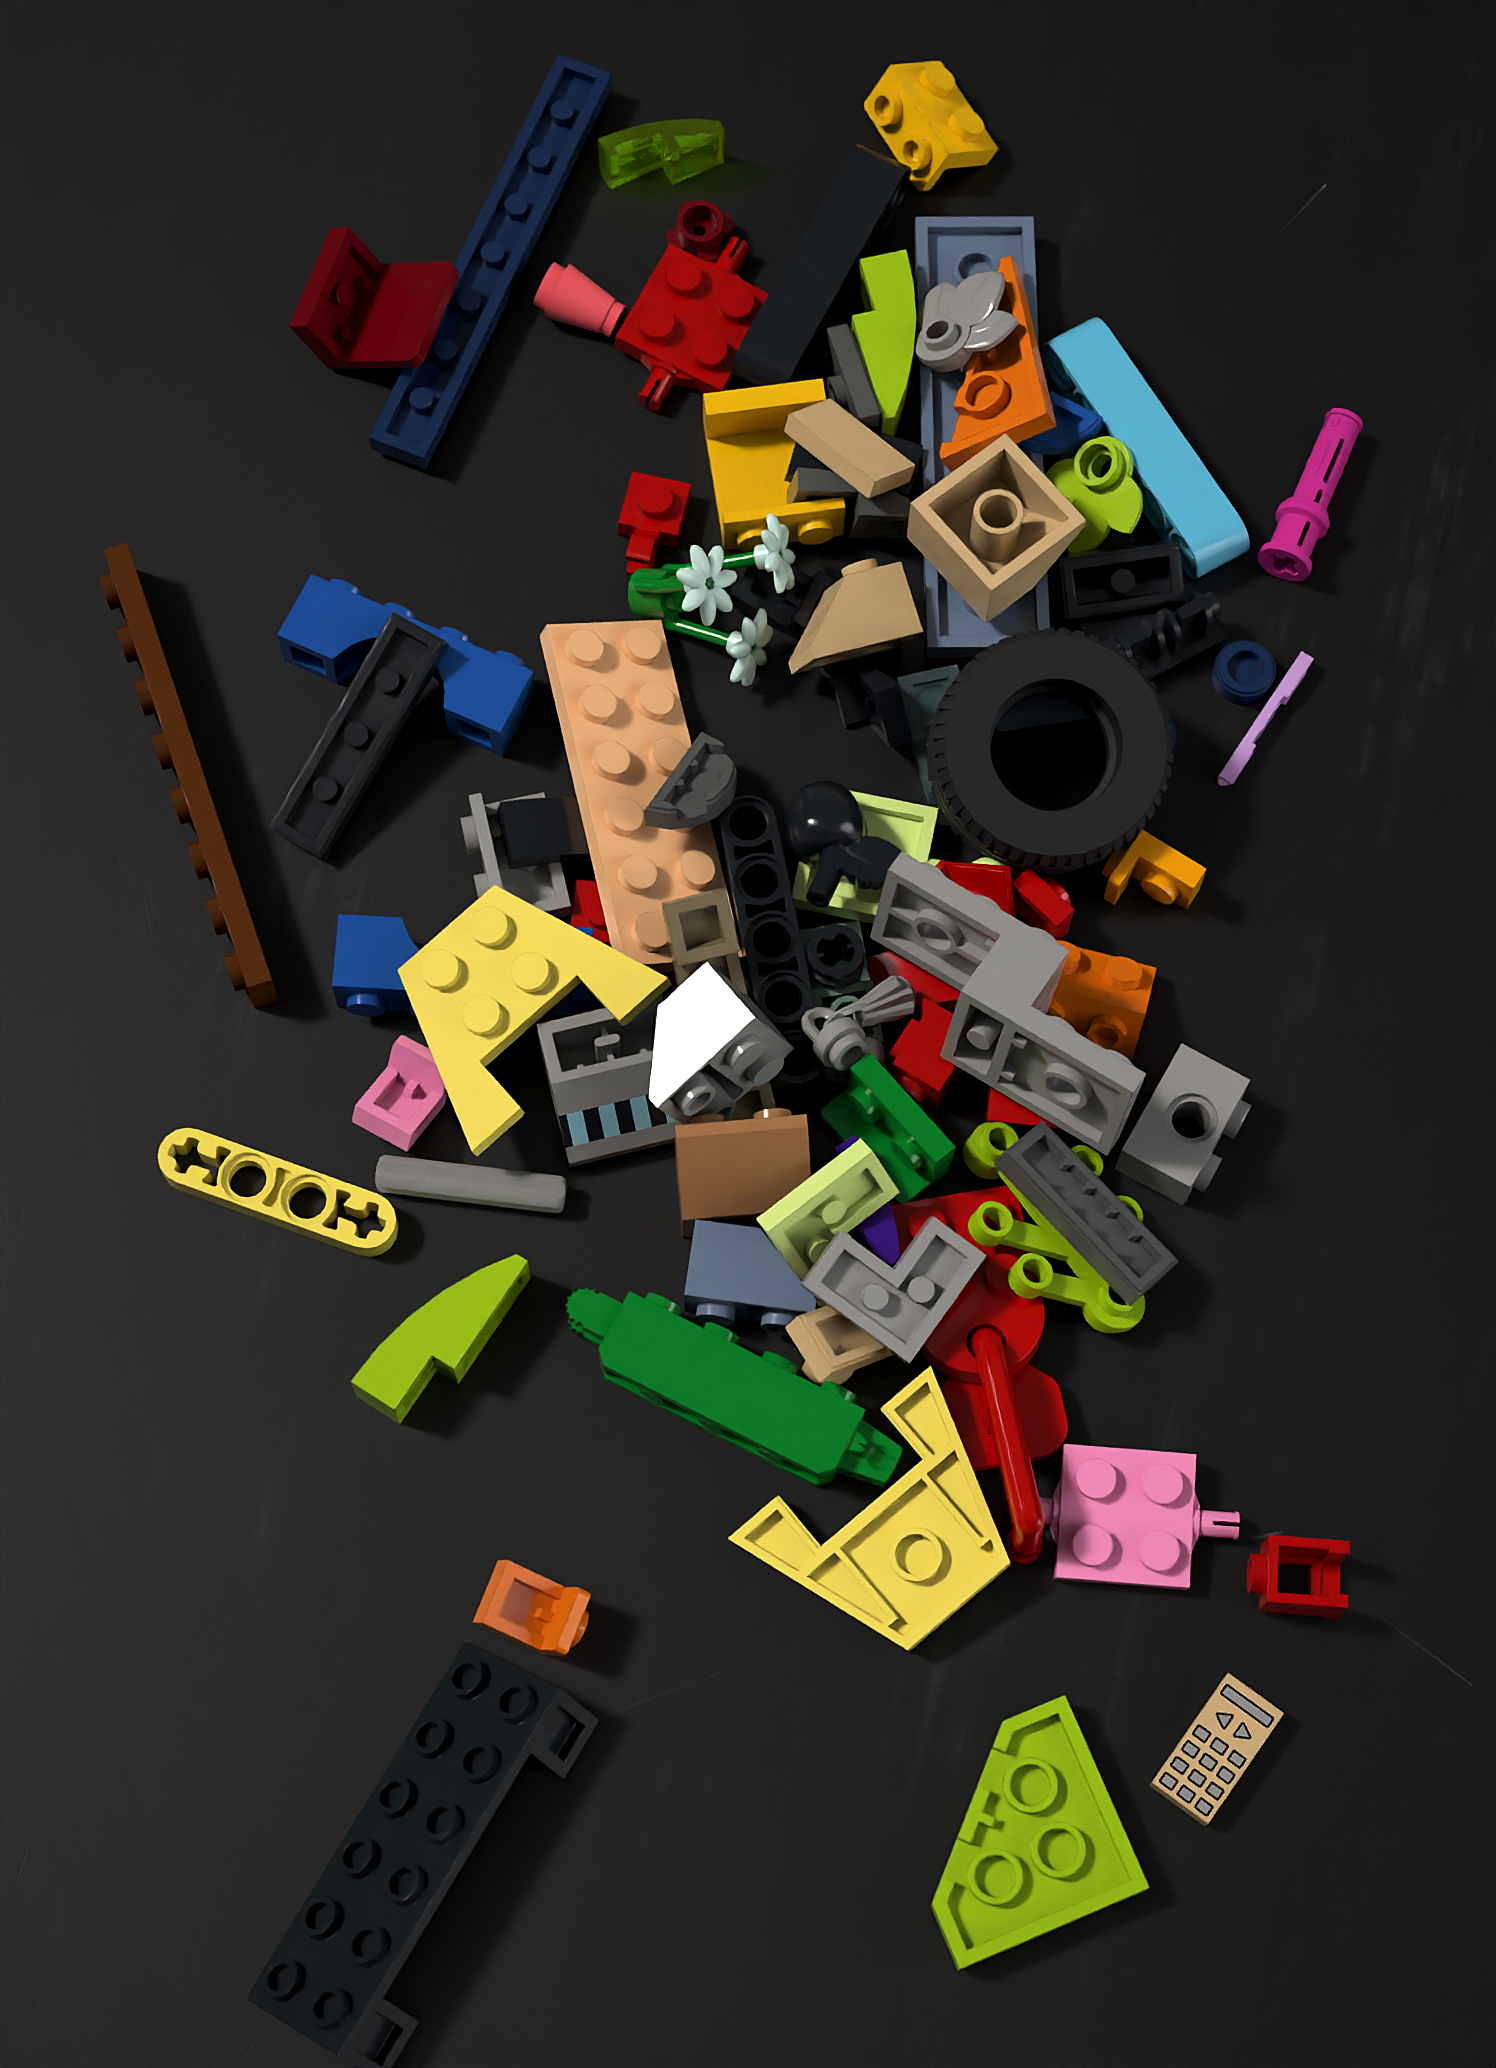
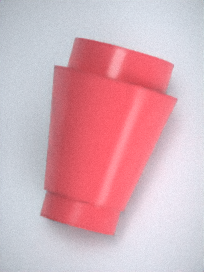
[533,262,626,338]

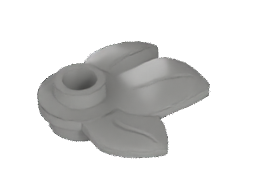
[914,272,1018,372]

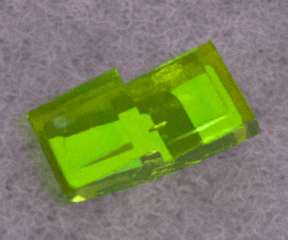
[598,119,725,189]

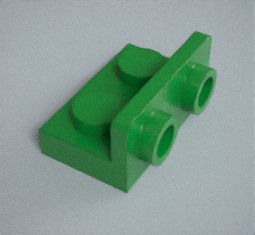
[821,1052,955,1204]

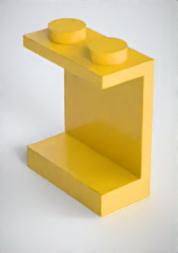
[703,378,846,553]

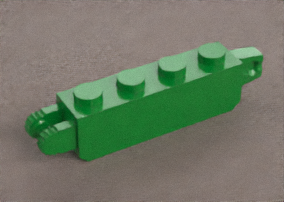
[565,1287,903,1488]

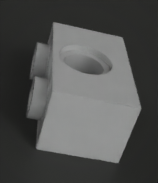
[1115,1043,1252,1206]

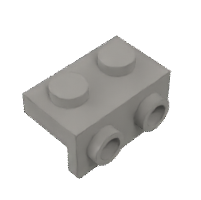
[460,792,572,918]

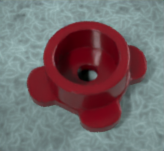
[666,200,734,262]

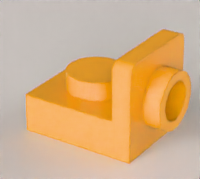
[1102,829,1206,910]

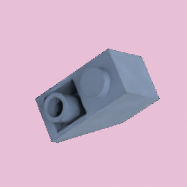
[684,1219,817,1335]

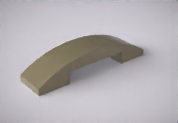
[661,887,776,1121]

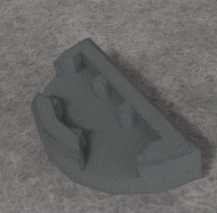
[827,324,882,428]
[645,732,737,830]

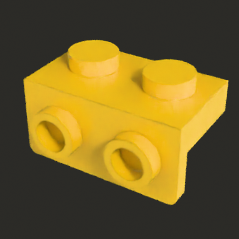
[864,61,998,191]

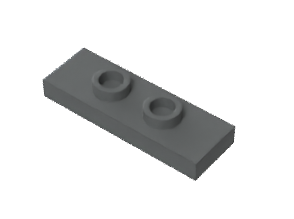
[994,1120,1179,1306]

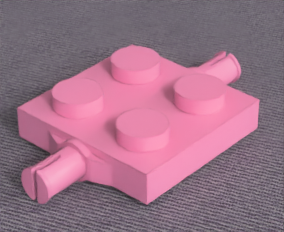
[1011,1444,1240,1590]

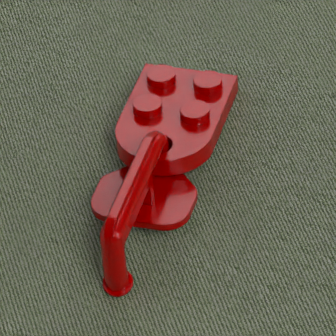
[891,1185,1068,1564]

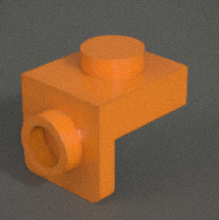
[472,1560,591,1656]

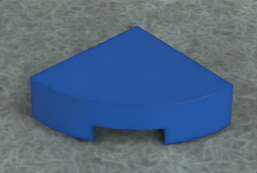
[1020,391,1103,455]

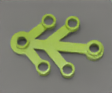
[962,1122,1145,1333]

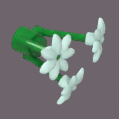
[628,513,795,687]

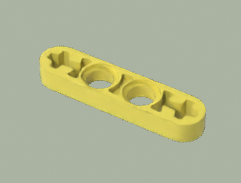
[157,1128,399,1257]

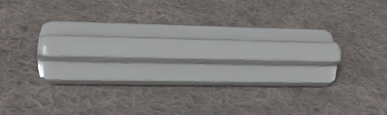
[375,1155,567,1213]

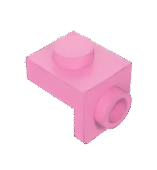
[352,1035,448,1152]

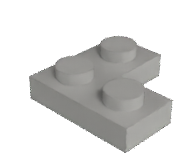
[800,1216,987,1363]

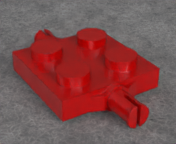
[614,236,769,412]

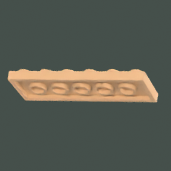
[540,620,743,973]

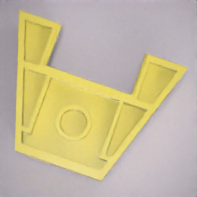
[398,885,672,1157]
[727,1366,1011,1652]

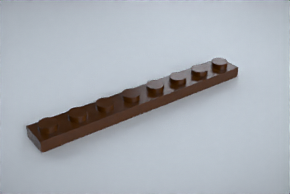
[99,542,279,1009]

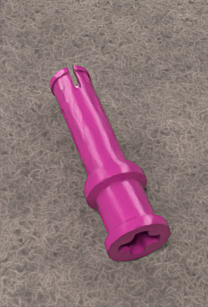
[1258,408,1363,581]

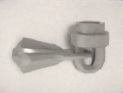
[801,975,916,1071]

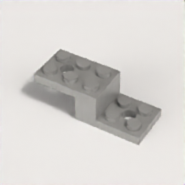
[870,851,1146,1156]

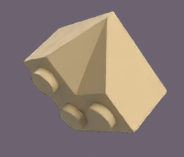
[907,433,1086,623]

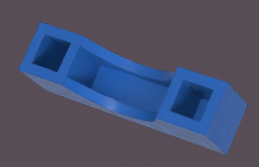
[277,574,536,757]
[332,914,594,1023]

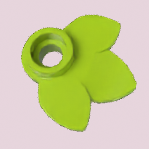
[1045,436,1143,553]

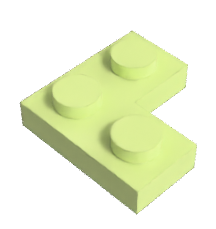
[756,1138,900,1308]

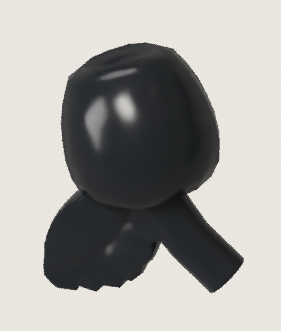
[786,781,901,908]

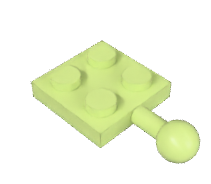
[792,791,1013,923]

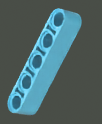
[1041,317,1250,579]

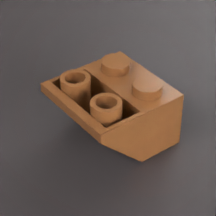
[675,1108,811,1238]

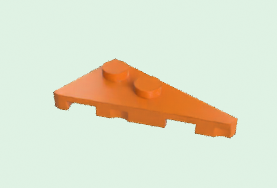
[939,255,1056,472]

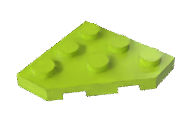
[931,1695,1150,1971]

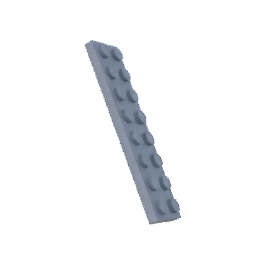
[914,217,1050,658]

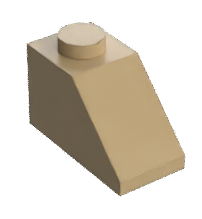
[788,558,923,675]

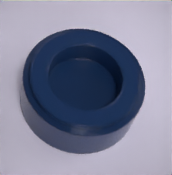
[1212,640,1276,705]

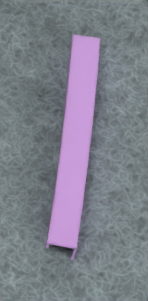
[1216,651,1314,786]

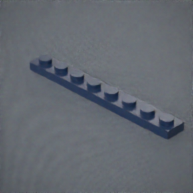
[369,54,612,469]

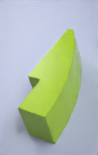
[851,249,916,437]
[350,1254,531,1424]

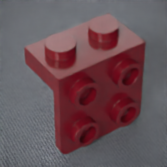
[289,227,459,369]

